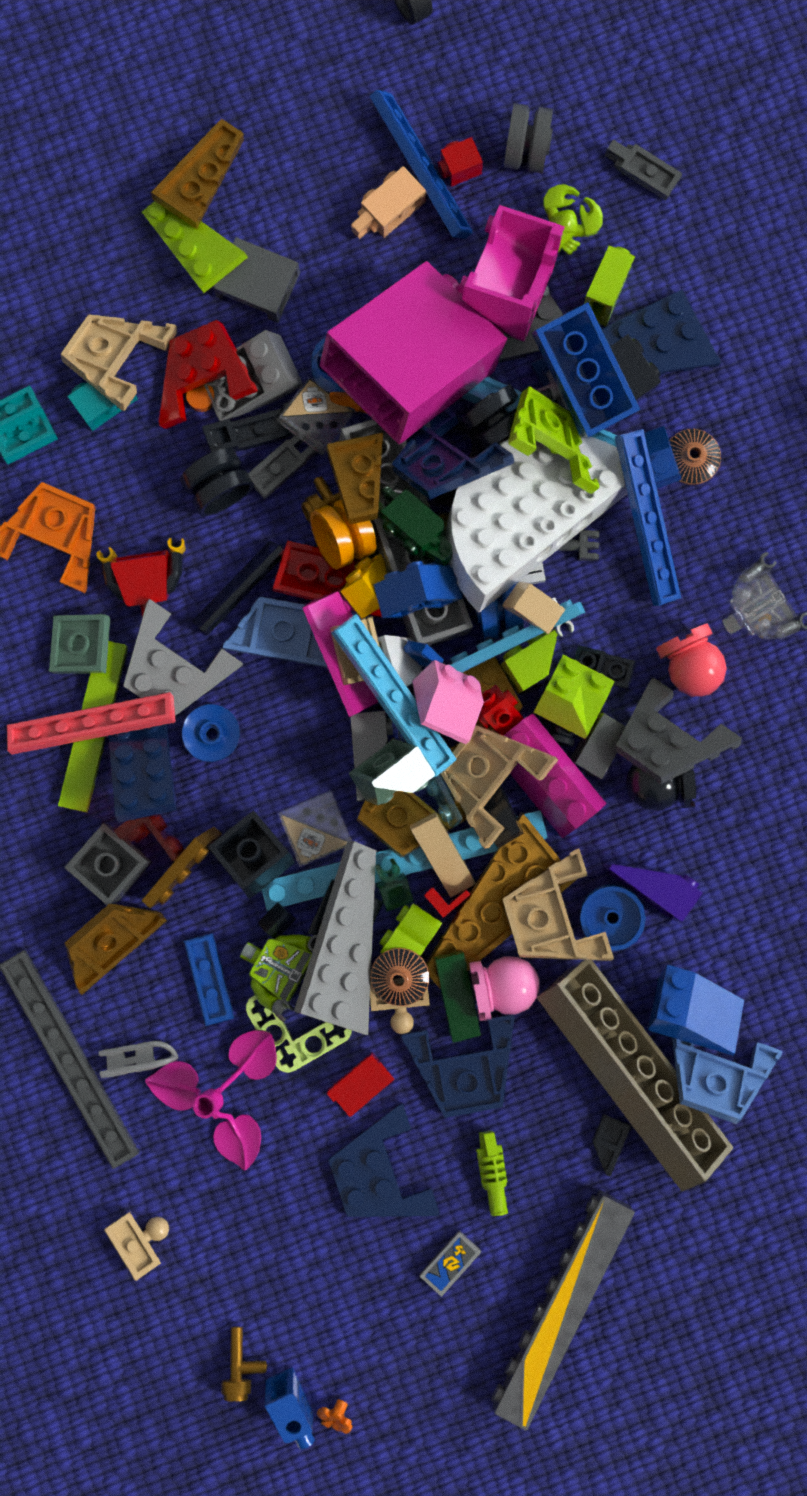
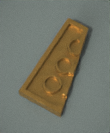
[151,118,244,229]

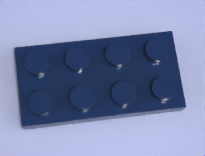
[108,724,177,823]

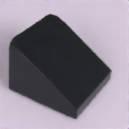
[258,902,296,939]

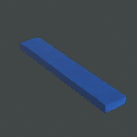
[370,90,473,239]
[615,429,681,606]

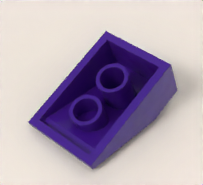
[602,864,703,922]

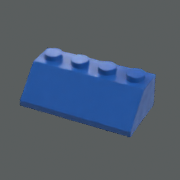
[531,302,640,438]

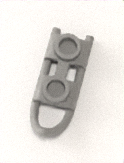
[99,1041,178,1078]

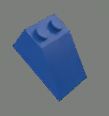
[648,964,744,1056]

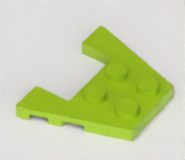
[508,386,600,494]

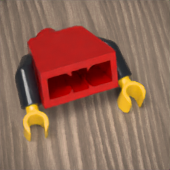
[97,538,186,618]

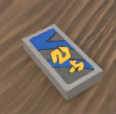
[420,1230,481,1297]

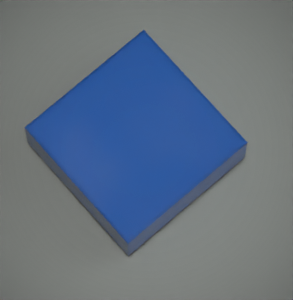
[403,641,444,667]

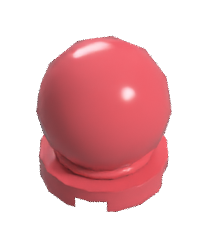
[657,623,727,697]

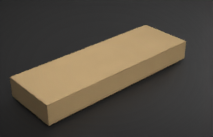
[410,812,476,897]

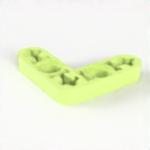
[246,995,352,1073]

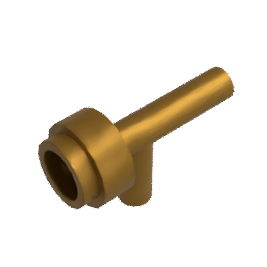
[301,476,341,524]
[221,1327,267,1401]

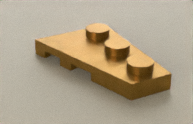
[326,433,383,525]

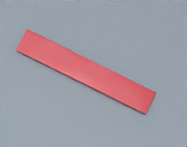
[7,692,175,755]

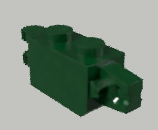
[378,486,453,567]

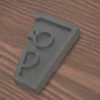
[498,294,563,363]

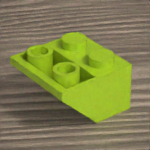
[500,630,557,694]

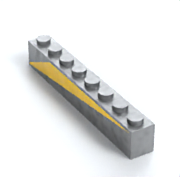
[491,1190,635,1431]

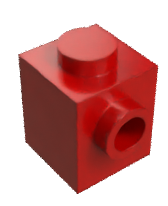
[438,137,483,187]

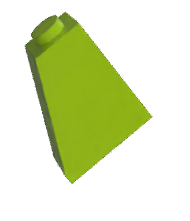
[583,246,635,327]

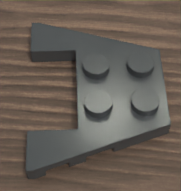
[616,677,742,784]

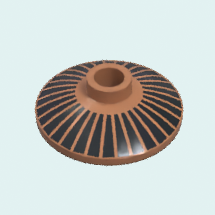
[670,429,721,485]
[371,948,429,1006]

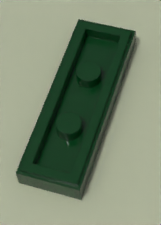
[434,950,481,1043]

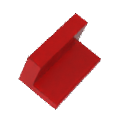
[424,887,470,918]
[326,1052,395,1117]

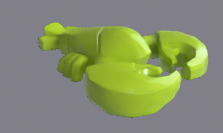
[543,184,603,255]

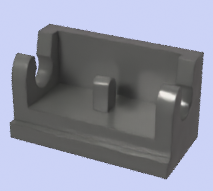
[570,713,626,779]

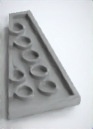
[294,840,376,1035]

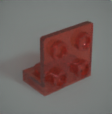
[114,814,185,861]

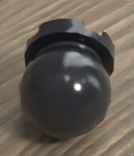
[626,764,696,811]

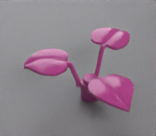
[145,1030,277,1171]

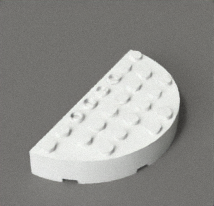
[446,434,627,613]

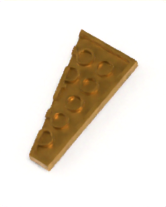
[426,812,577,988]

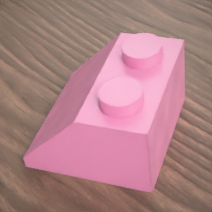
[412,660,484,744]

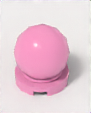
[469,956,540,1021]

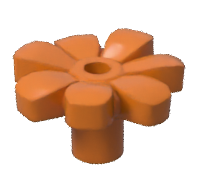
[317,1399,353,1434]

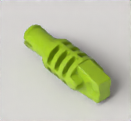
[476,1131,508,1216]

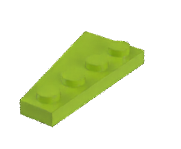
[142,201,248,293]

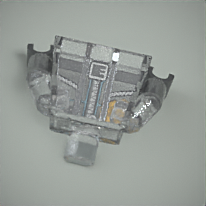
[722,552,807,639]

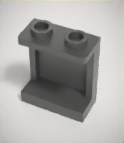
[213,237,300,323]

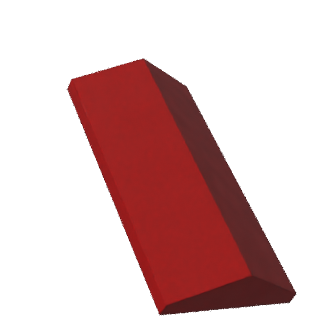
[273,540,382,617]

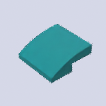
[0,385,58,465]

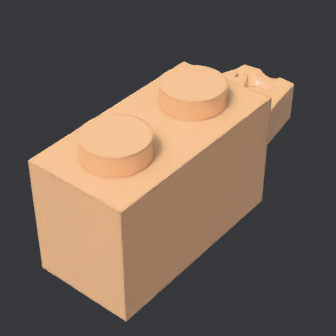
[351,166,426,239]

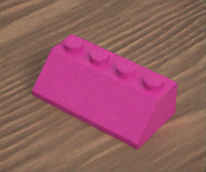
[302,589,379,717]
[504,713,607,838]

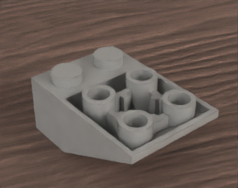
[204,330,303,421]

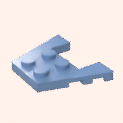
[672,1038,782,1124]

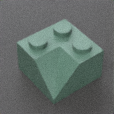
[348,739,435,806]

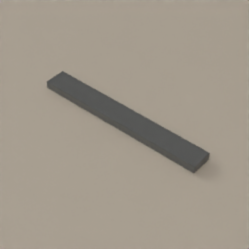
[0,950,140,1169]

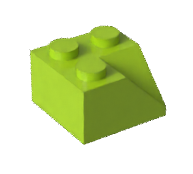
[534,655,615,739]

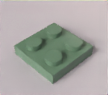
[49,614,110,674]

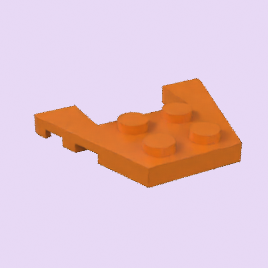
[0,482,96,594]

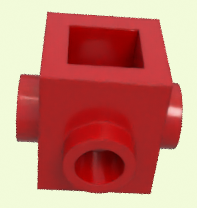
[478,684,524,736]

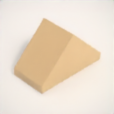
[502,581,565,634]

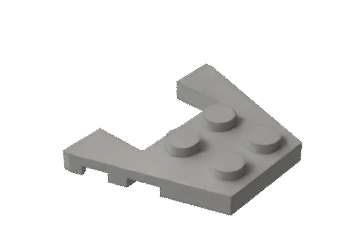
[123,599,243,716]

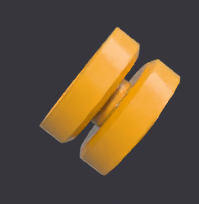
[310,499,377,570]

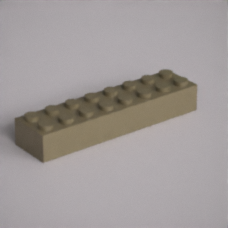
[536,960,734,1191]

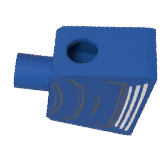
[265,1367,315,1450]

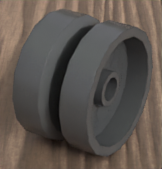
[504,103,553,174]

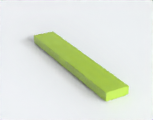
[58,641,128,813]

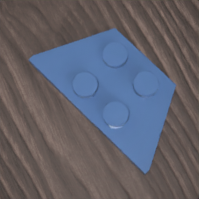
[223,597,328,668]

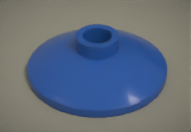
[182,704,240,762]

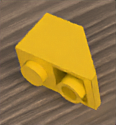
[341,554,387,619]

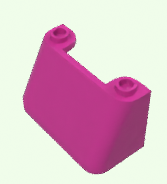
[458,205,565,342]

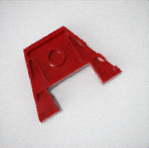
[159,320,258,429]

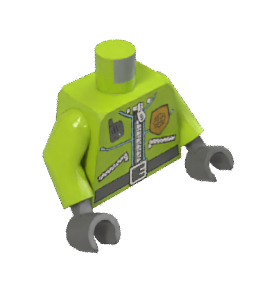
[240,934,318,1022]

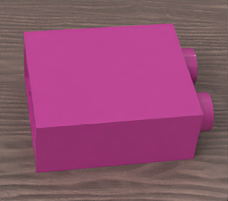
[320,261,507,445]

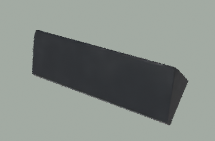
[192,541,284,636]

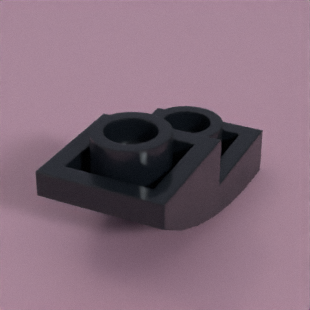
[574,645,636,690]

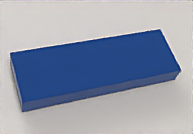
[184,933,235,1026]

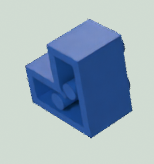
[373,561,463,618]

